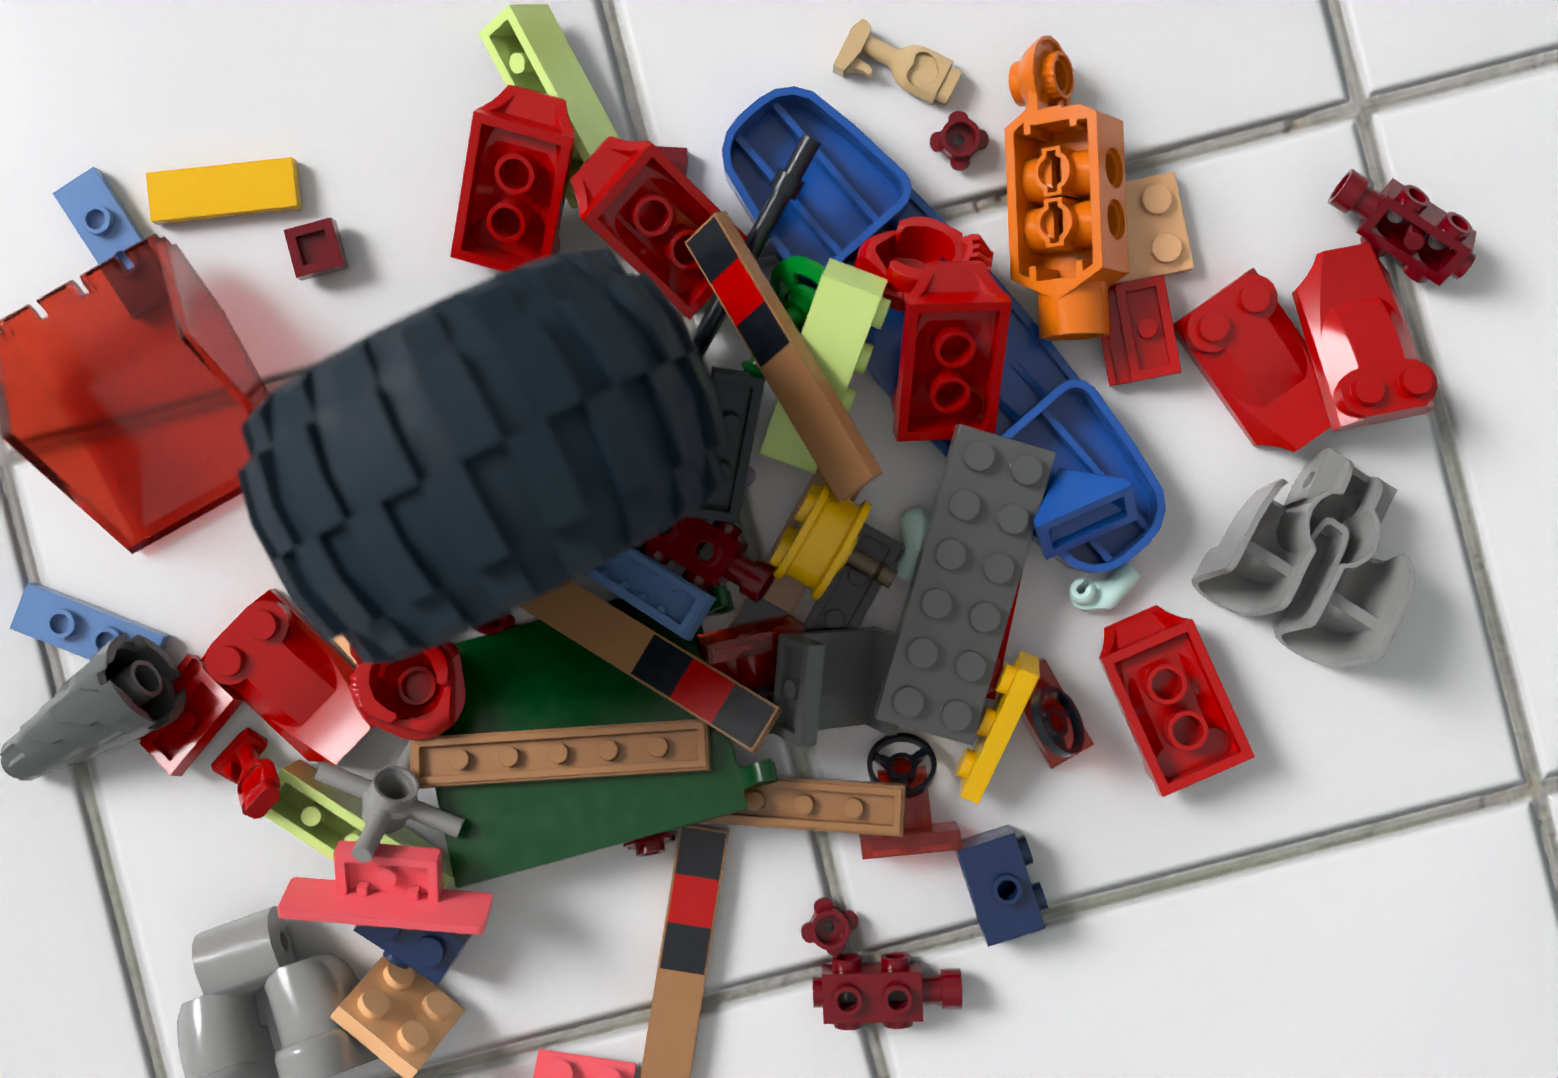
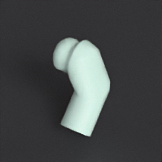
[894,506,930,582]
[1069,563,1142,611]

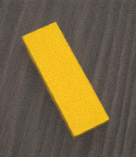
[146,157,302,225]

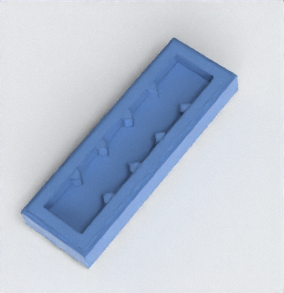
[52,167,180,319]
[584,547,717,641]
[9,582,170,660]

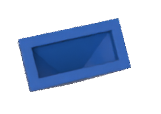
[1033,468,1139,560]

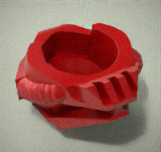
[854,217,994,313]
[350,640,466,740]

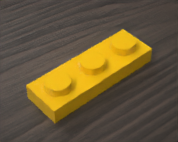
[955,650,1040,804]

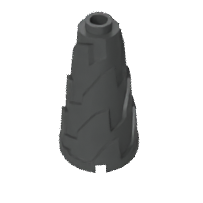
[0,633,186,781]

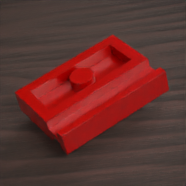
[1100,274,1182,387]
[139,654,243,776]

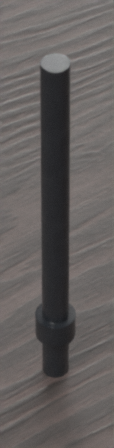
[692,133,821,359]

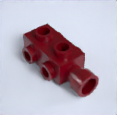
[1328,169,1477,286]
[641,516,776,603]
[813,952,962,1030]

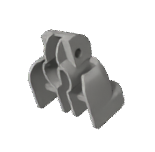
[1191,448,1416,668]
[177,906,379,1078]

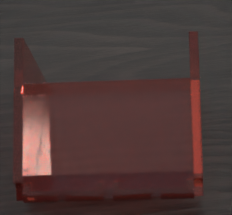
[0,233,270,554]

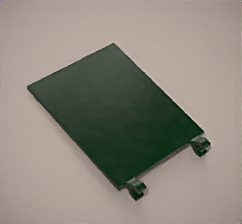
[435,586,779,888]

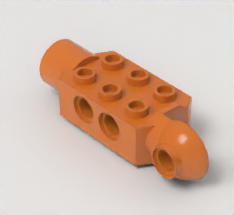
[1004,36,1129,341]

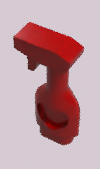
[211,727,280,819]

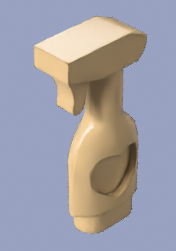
[833,18,963,105]

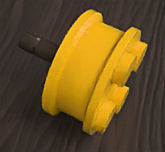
[769,481,898,601]

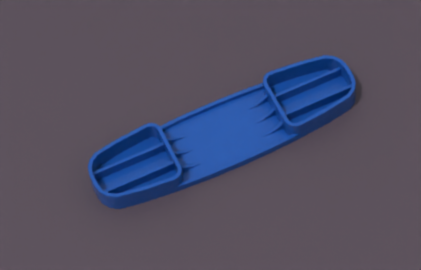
[722,86,1166,573]

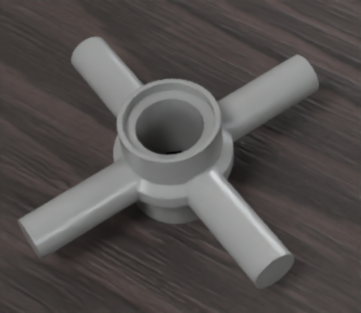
[314,742,465,862]

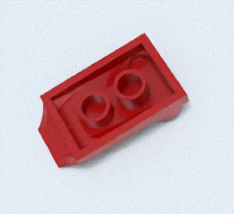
[450,85,576,272]
[570,136,747,320]
[1292,243,1438,432]
[891,260,1012,442]
[1173,267,1331,453]
[201,589,374,766]
[1099,605,1255,797]

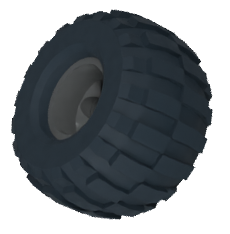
[237,249,729,663]

